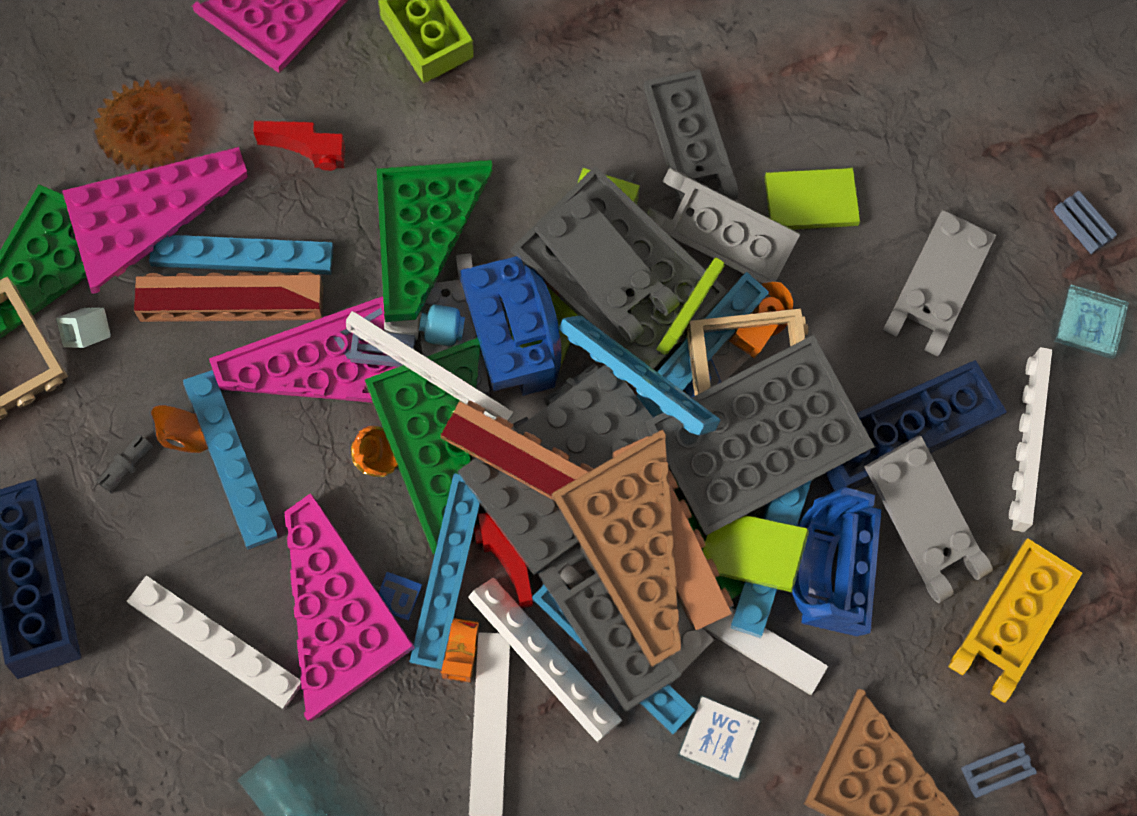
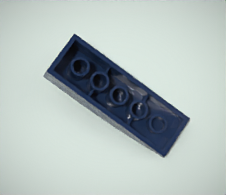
[825,360,1007,491]
[0,478,82,679]

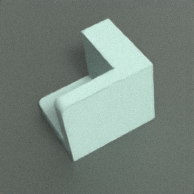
[56,308,111,348]

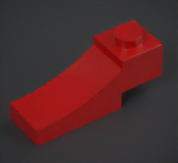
[253,121,345,171]
[474,513,533,608]

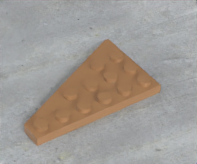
[551,430,681,666]
[804,689,960,816]

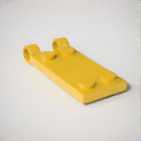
[948,538,1082,703]

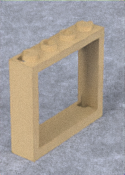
[0,277,68,420]
[686,309,808,396]

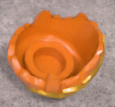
[351,425,398,477]

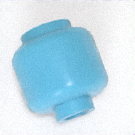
[419,304,465,347]

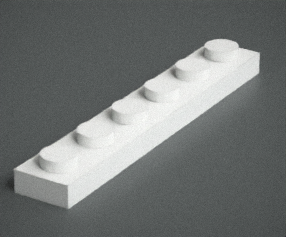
[1009,347,1052,532]
[127,576,301,710]
[468,577,622,742]

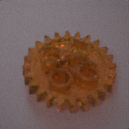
[94,80,192,172]

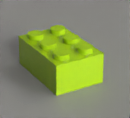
[378,0,474,83]

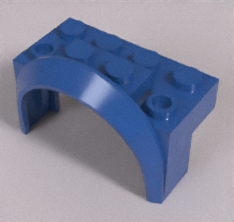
[461,256,561,396]
[792,487,881,636]

